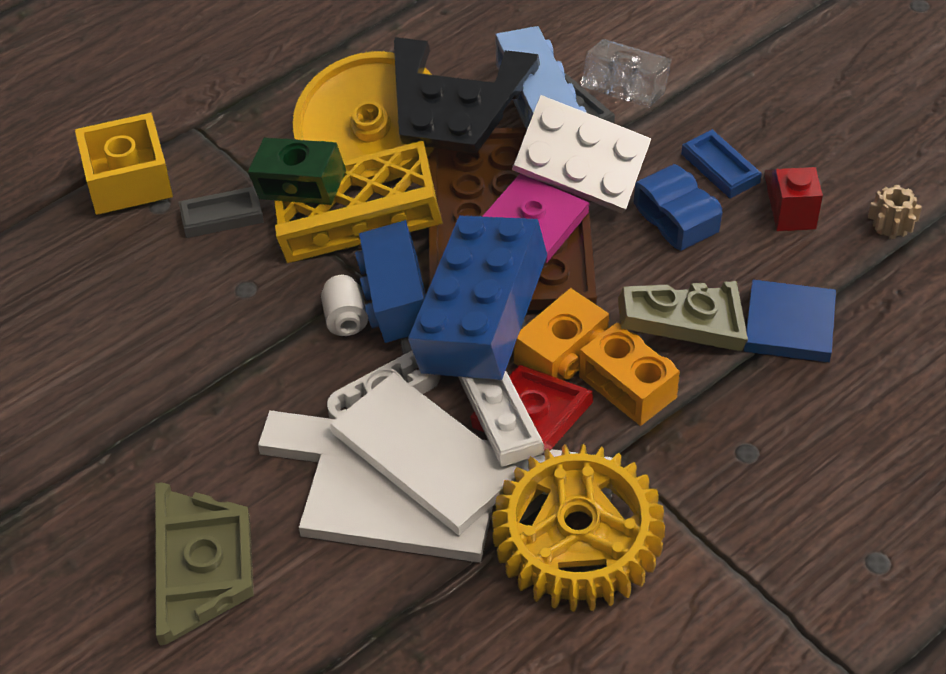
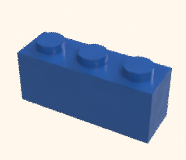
[355,220,426,343]

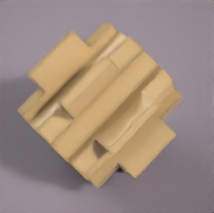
[868,185,922,239]

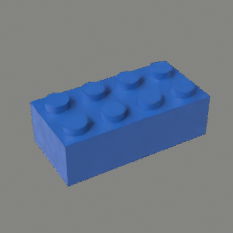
[408,216,547,380]

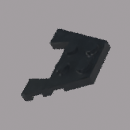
[394,37,540,154]

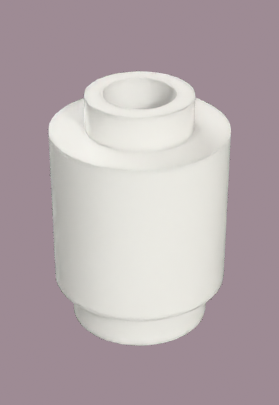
[321,275,368,336]

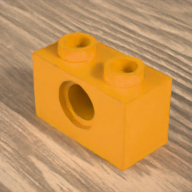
[514,288,609,380]

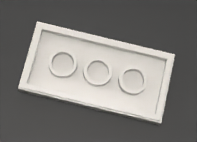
[330,372,517,536]
[299,454,493,563]

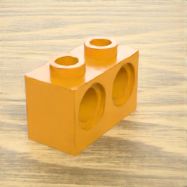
[579,322,680,426]

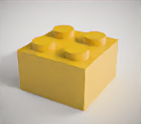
[75,112,173,215]

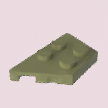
[155,483,254,645]

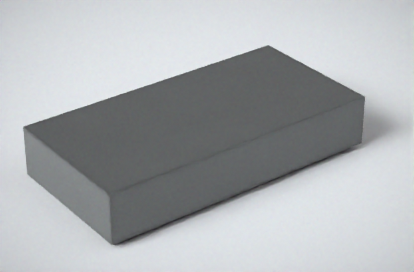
[178,187,264,238]

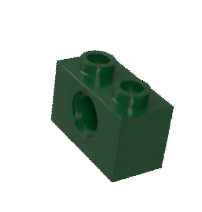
[248,137,346,205]

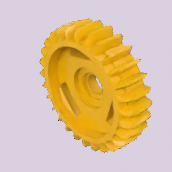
[492,443,665,612]

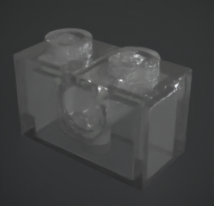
[581,39,672,108]

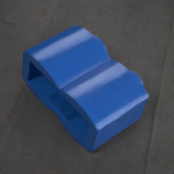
[633,164,723,251]

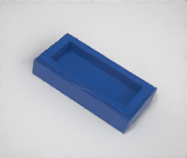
[681,129,762,198]

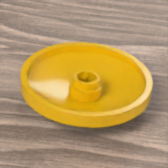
[293,51,434,186]

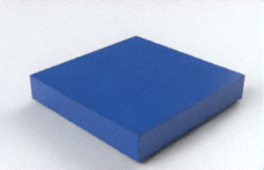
[744,280,836,363]

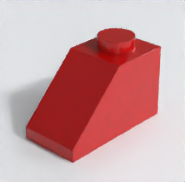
[764,167,823,231]

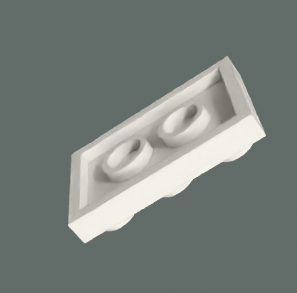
[512,95,651,214]

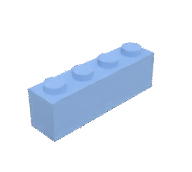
[495,26,586,130]

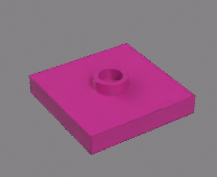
[482,174,589,263]

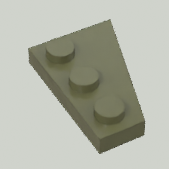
[618,281,748,351]

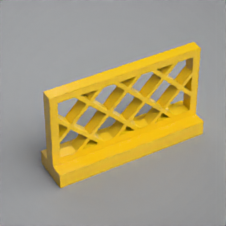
[274,141,443,263]

